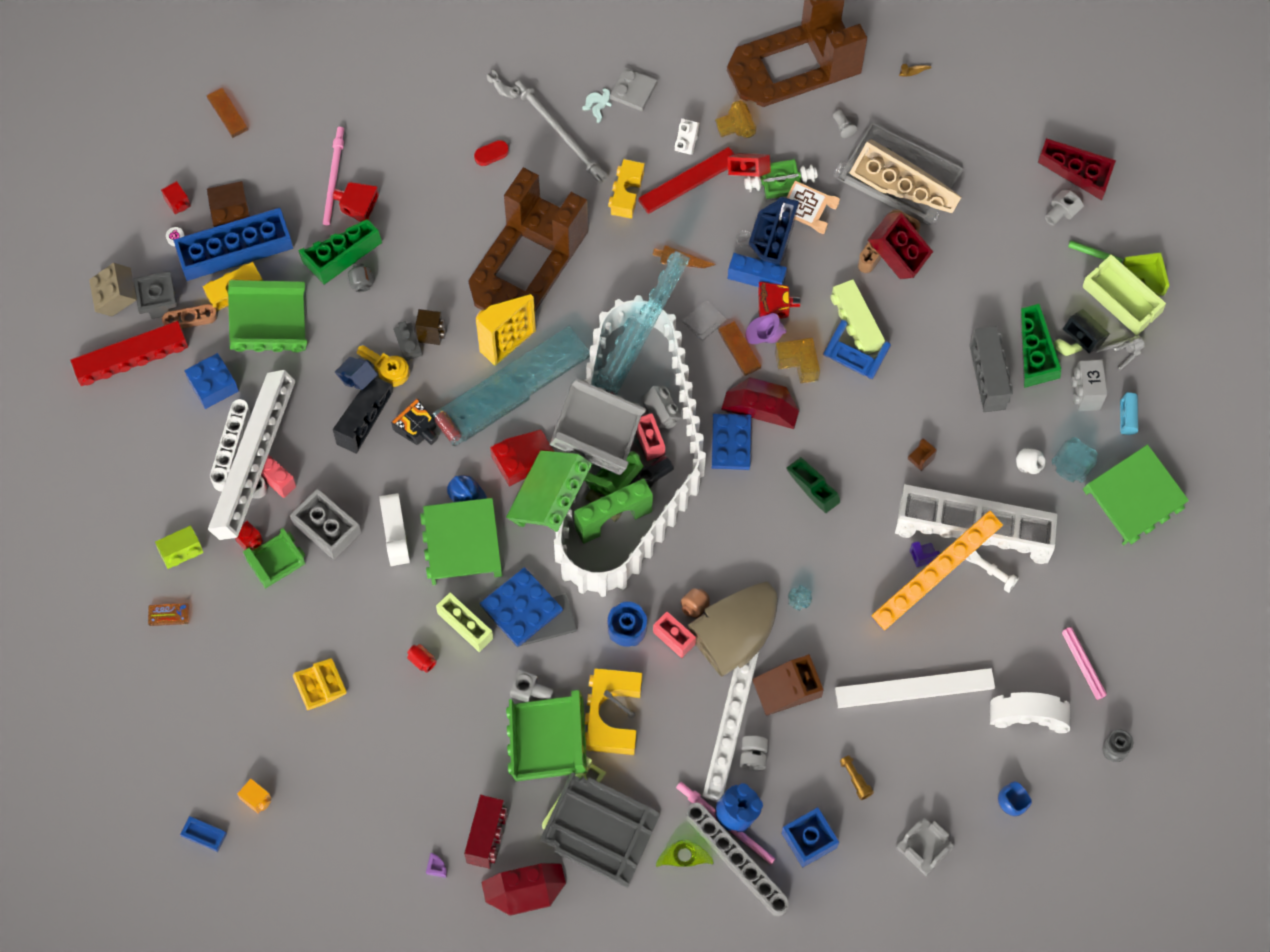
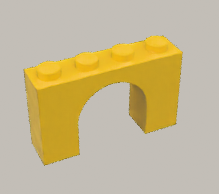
[585,668,642,755]

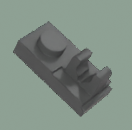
[393,321,422,361]

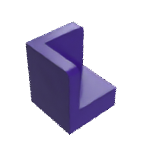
[910,541,940,567]

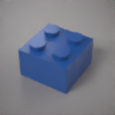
[184,353,239,409]
[781,807,839,868]

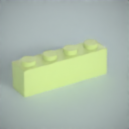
[830,280,885,355]

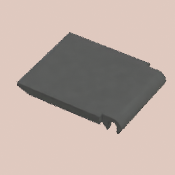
[540,772,660,888]

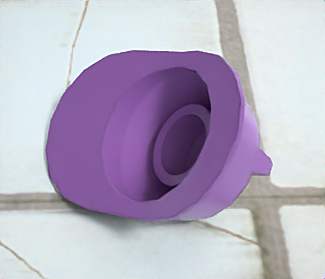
[745,313,787,344]

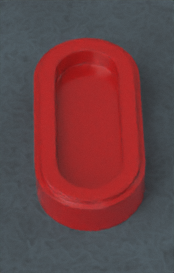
[474,140,509,166]

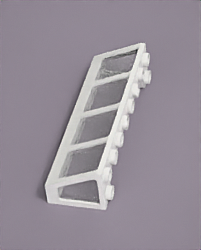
[895,484,1057,564]

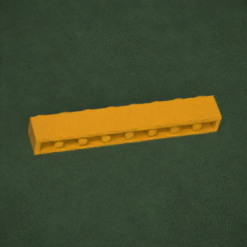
[871,511,1003,630]

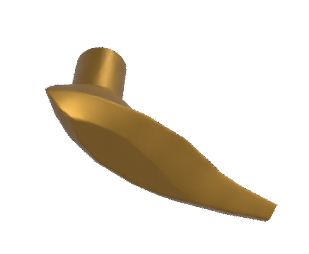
[899,64,931,77]

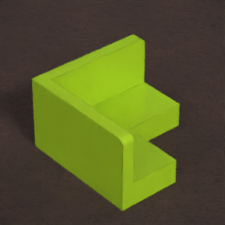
[1122,253,1169,296]

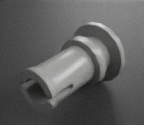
[833,110,857,139]

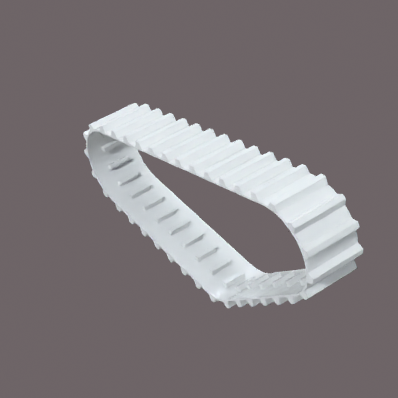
[554,295,706,597]

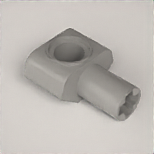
[1045,189,1084,225]
[510,669,555,702]

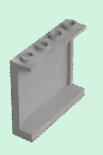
[550,378,646,475]

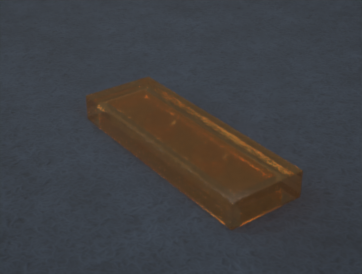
[206,88,248,138]
[718,321,761,376]

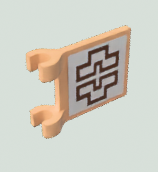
[787,181,840,234]

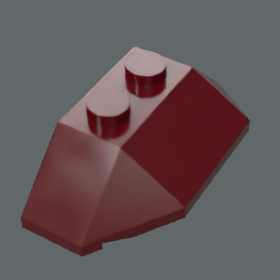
[721,377,799,429]
[481,863,566,916]

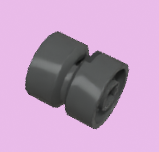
[1102,729,1134,762]

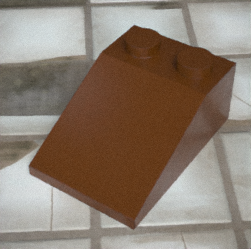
[207,181,250,227]

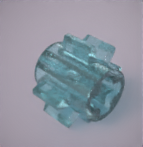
[788,585,812,611]

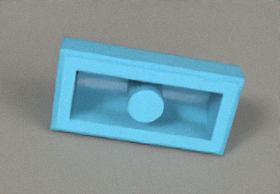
[1120,392,1138,435]

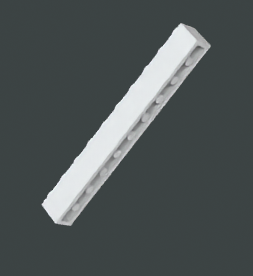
[208,370,295,540]

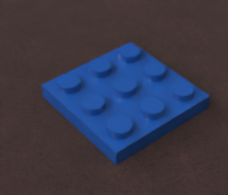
[480,567,563,647]

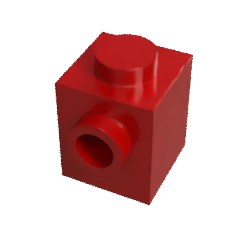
[235,520,263,551]

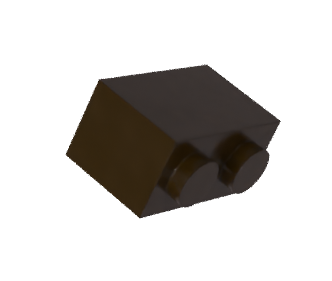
[415,309,446,345]

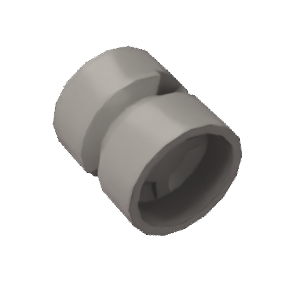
[740,736,768,771]

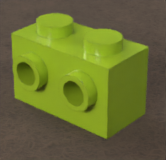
[155,525,203,569]

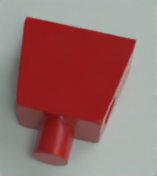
[333,182,379,222]

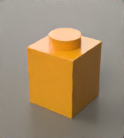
[237,779,272,814]

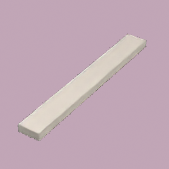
[702,652,759,802]
[835,668,995,708]

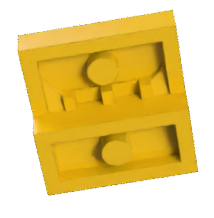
[293,658,347,711]

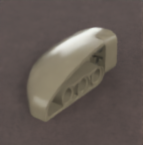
[689,581,778,677]

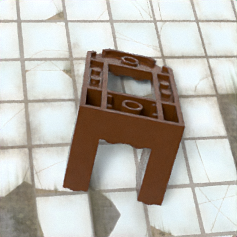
[727,0,867,107]
[468,167,588,312]

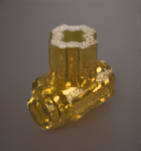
[715,100,757,138]

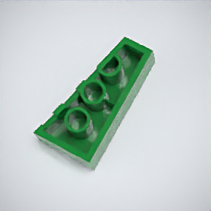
[298,219,382,285]
[1020,304,1061,388]

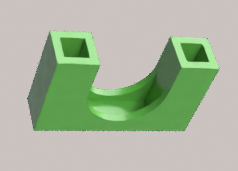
[574,478,653,544]

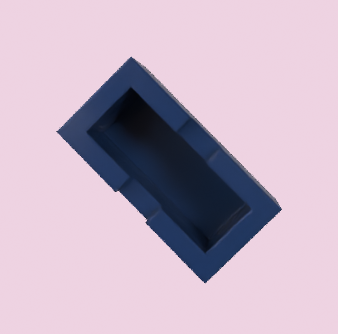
[335,357,378,390]

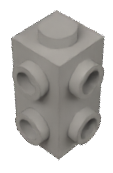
[641,386,682,429]

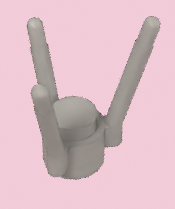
[1095,335,1145,370]

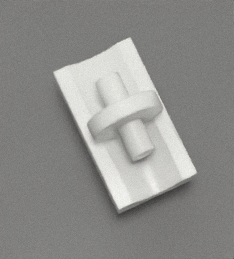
[675,118,700,155]

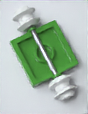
[744,159,817,199]

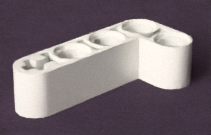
[379,493,410,566]

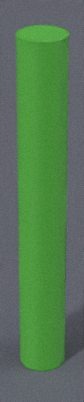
[1068,240,1123,263]

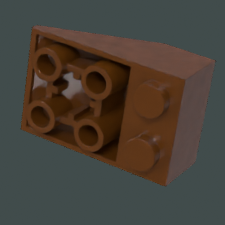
[752,654,824,716]

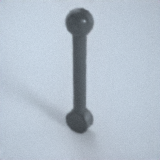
[604,690,635,718]

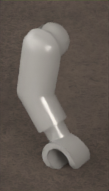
[487,70,520,99]

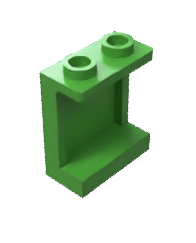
[584,451,644,496]
[243,528,305,589]

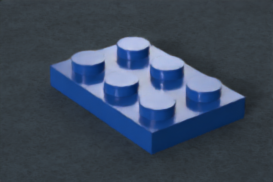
[712,414,751,470]

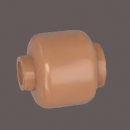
[681,589,710,618]

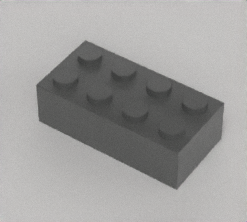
[969,326,1013,413]

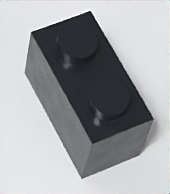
[1062,309,1110,354]

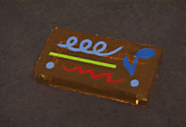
[148,603,189,626]

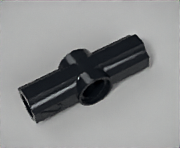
[628,455,674,488]

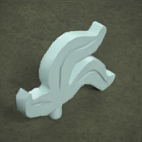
[582,89,612,123]

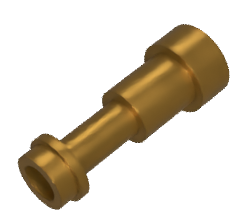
[839,755,874,801]

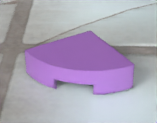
[426,853,447,878]

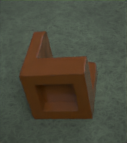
[908,438,937,471]

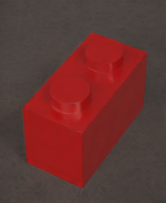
[727,153,771,177]

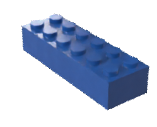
[173,208,293,281]

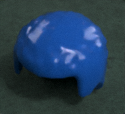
[998,781,1032,817]

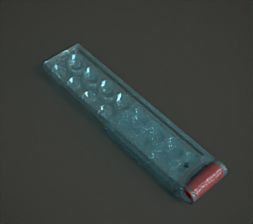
[595,251,690,395]
[432,326,590,446]

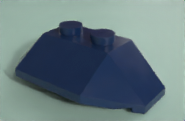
[749,197,799,265]

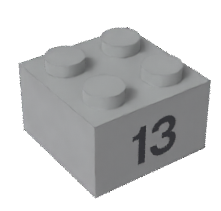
[1071,360,1107,411]

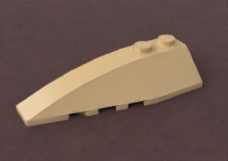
[850,139,962,213]

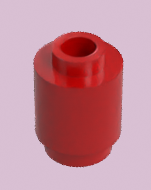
[407,644,437,673]

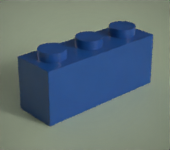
[727,253,787,287]

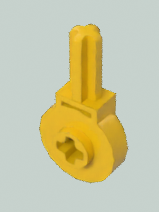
[357,345,410,387]

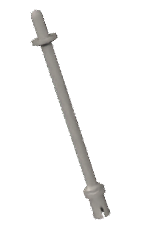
[515,80,608,184]

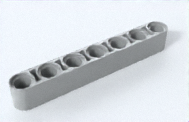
[686,803,789,917]

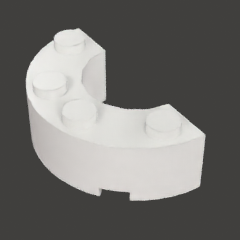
[990,692,1070,733]

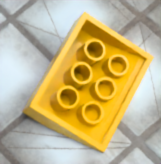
[476,294,536,366]

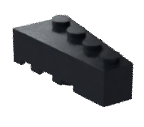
[333,377,393,454]

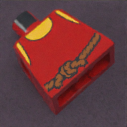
[758,282,800,319]

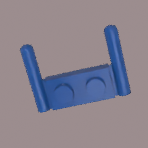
[823,320,891,379]

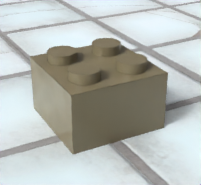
[89,263,137,317]

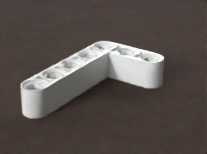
[210,399,267,498]

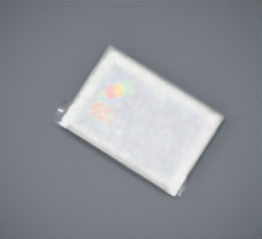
[834,123,963,226]

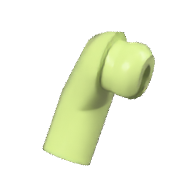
[1054,339,1082,356]

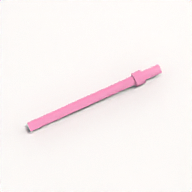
[323,127,344,226]
[676,782,776,865]

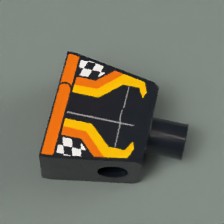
[391,399,438,445]

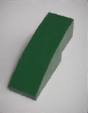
[786,457,840,514]

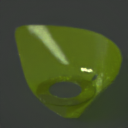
[656,840,714,867]

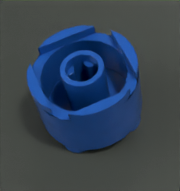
[607,602,647,647]
[715,783,763,832]

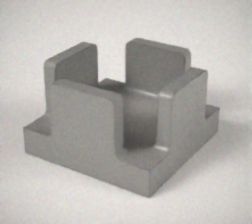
[896,818,954,876]

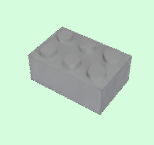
[290,489,361,560]

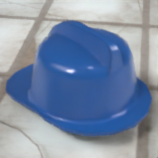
[447,475,487,502]

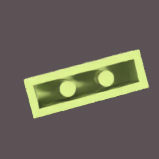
[436,593,493,652]

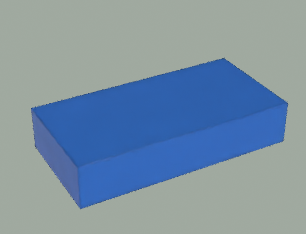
[180,816,227,852]

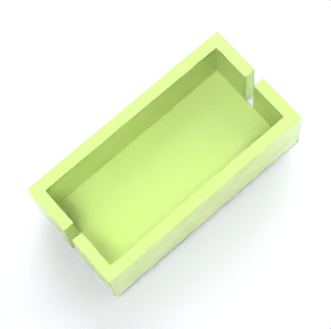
[1083,255,1166,335]

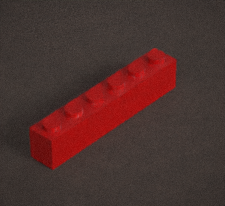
[70,321,188,386]

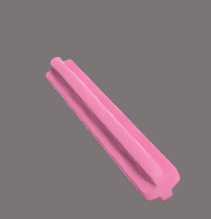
[1062,627,1107,700]

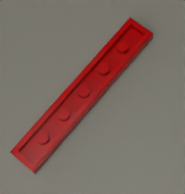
[638,147,735,214]

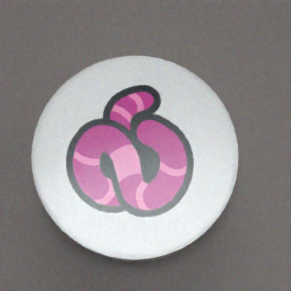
[166,227,185,246]

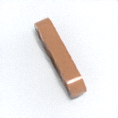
[162,304,217,329]

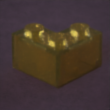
[775,338,820,383]

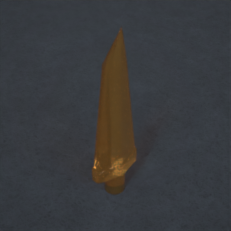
[653,245,716,269]

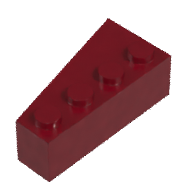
[1038,138,1116,201]

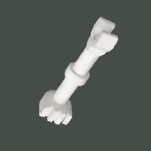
[966,551,1019,593]

